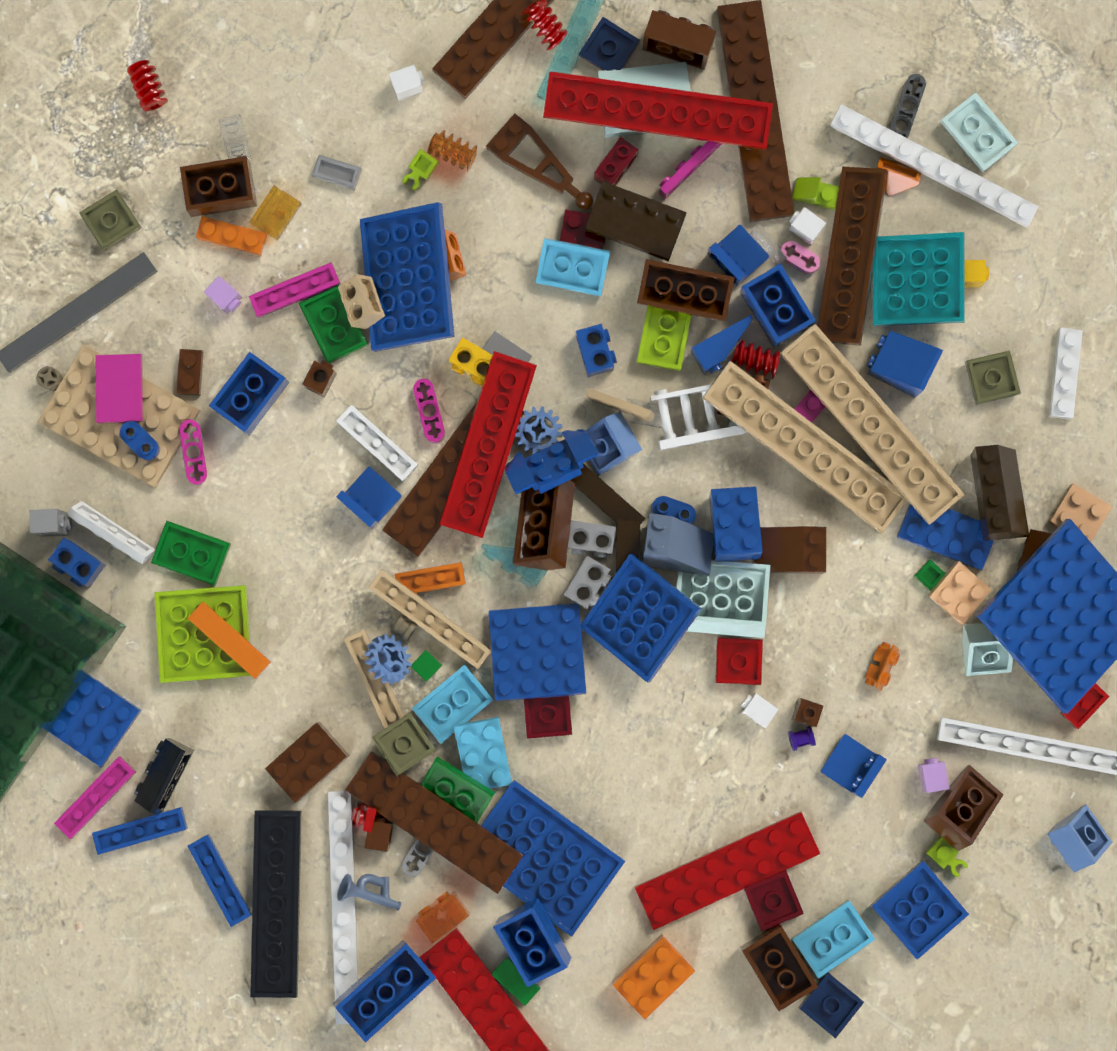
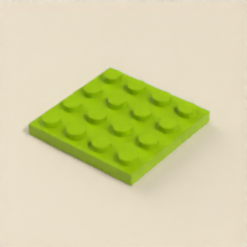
[154,585,251,683]

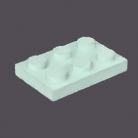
[940,93,1018,173]

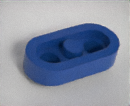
[120,421,160,461]
[652,496,696,524]

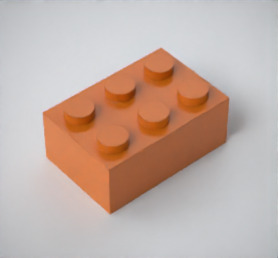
[612,934,695,1020]

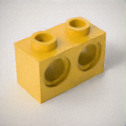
[448,337,492,386]

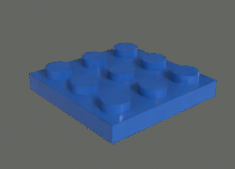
[45,672,142,767]
[870,861,969,960]

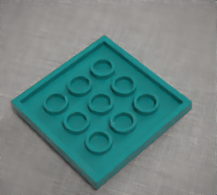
[873,232,965,326]

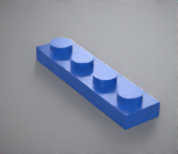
[92,807,188,855]
[188,834,252,927]

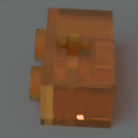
[416,891,470,943]

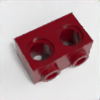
[594,137,639,186]

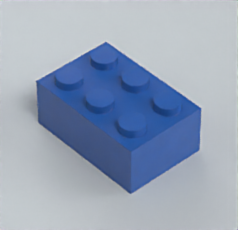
[740,263,816,348]
[209,351,289,436]
[709,486,762,562]
[493,898,572,987]

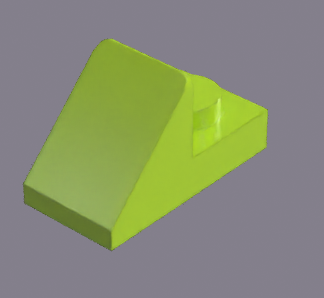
[792,177,839,210]

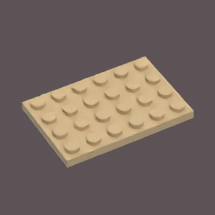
[38,345,201,488]

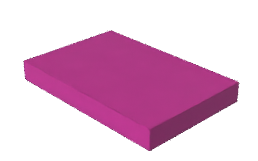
[96,354,143,423]

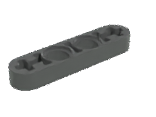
[889,74,926,138]

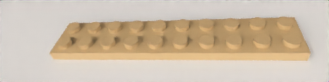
[780,324,965,525]
[702,361,907,533]

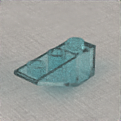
[481,544,549,588]

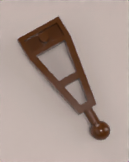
[486,113,593,209]

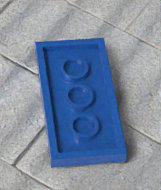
[897,504,994,571]

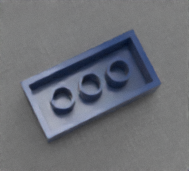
[333,940,436,1043]

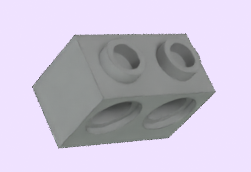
[29,509,72,537]
[568,520,616,559]
[564,556,612,609]

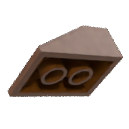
[755,526,827,574]
[924,765,1004,851]

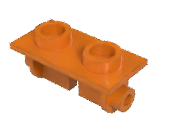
[864,642,900,691]

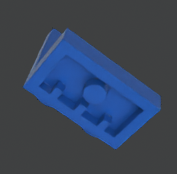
[707,225,769,286]
[336,467,402,529]
[820,734,887,798]

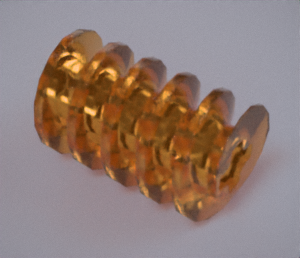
[427,129,478,172]

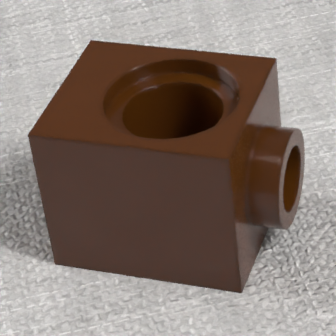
[302,360,337,398]
[791,698,823,727]
[364,816,393,852]

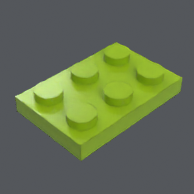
[637,306,691,372]

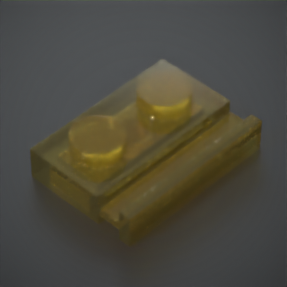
[249,185,302,241]

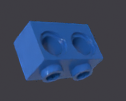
[576,324,617,377]
[48,538,106,587]

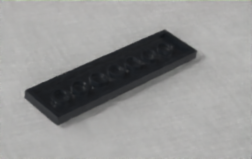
[250,810,302,998]

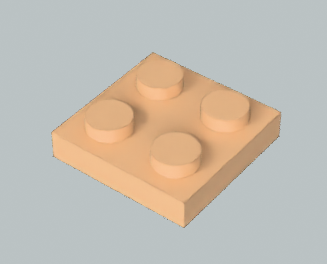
[1049,483,1112,542]
[928,561,992,625]

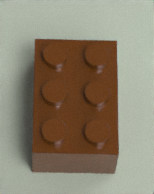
[642,10,716,70]
[180,156,257,217]
[265,722,350,803]
[740,924,818,1011]

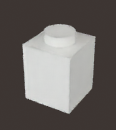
[389,65,425,101]
[789,207,826,245]
[741,693,779,728]

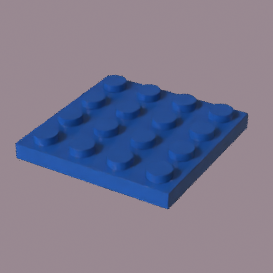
[581,554,702,683]
[489,603,586,702]

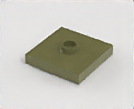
[79,189,142,251]
[965,350,1021,405]
[371,713,436,776]

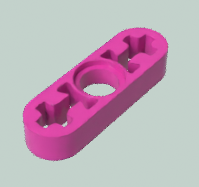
[413,379,445,443]
[179,419,207,485]

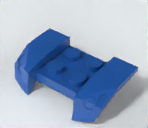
[505,429,599,495]

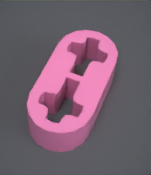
[780,241,820,274]

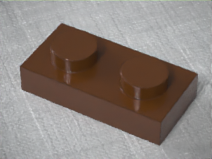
[176,349,204,396]

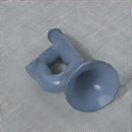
[337,874,401,911]

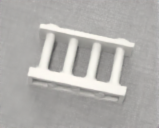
[649,384,748,450]

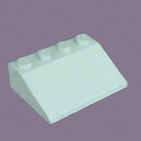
[598,62,691,138]
[677,560,770,638]

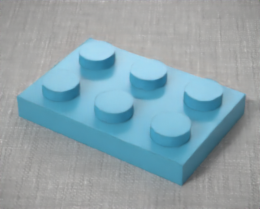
[536,238,610,296]
[412,665,493,744]
[454,716,512,789]
[791,900,876,978]

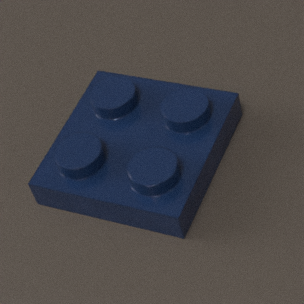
[579,17,640,71]
[798,972,864,1039]

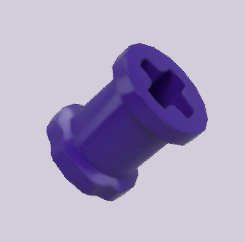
[788,726,816,751]

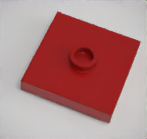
[715,637,763,685]

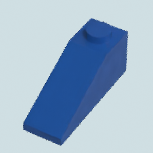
[691,315,753,374]

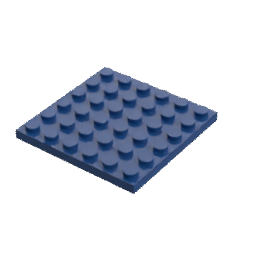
[976,519,1117,714]

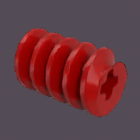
[521,0,568,51]
[127,60,168,111]
[731,340,780,379]

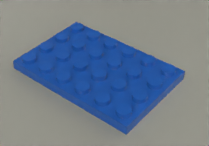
[360,202,455,352]
[481,780,626,937]

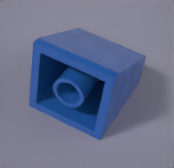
[867,331,943,398]

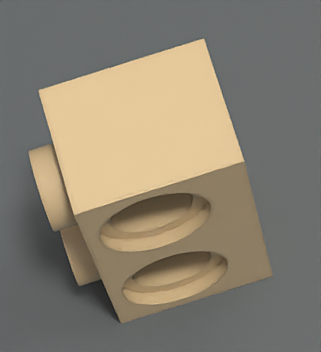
[338,274,385,329]

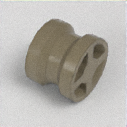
[36,366,63,391]
[391,614,418,643]

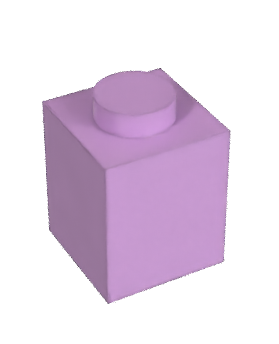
[204,276,242,314]
[918,757,950,793]

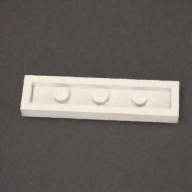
[1049,327,1083,419]
[336,405,418,482]
[67,501,156,564]

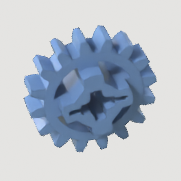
[515,406,563,454]
[364,634,412,684]

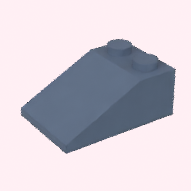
[642,513,713,576]

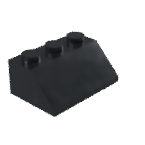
[134,738,194,814]

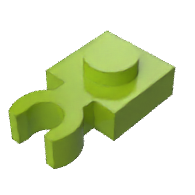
[402,148,440,191]
[925,836,968,877]

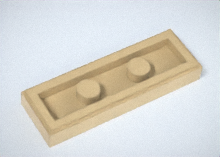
[586,388,655,422]

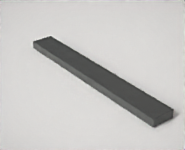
[0,252,158,373]

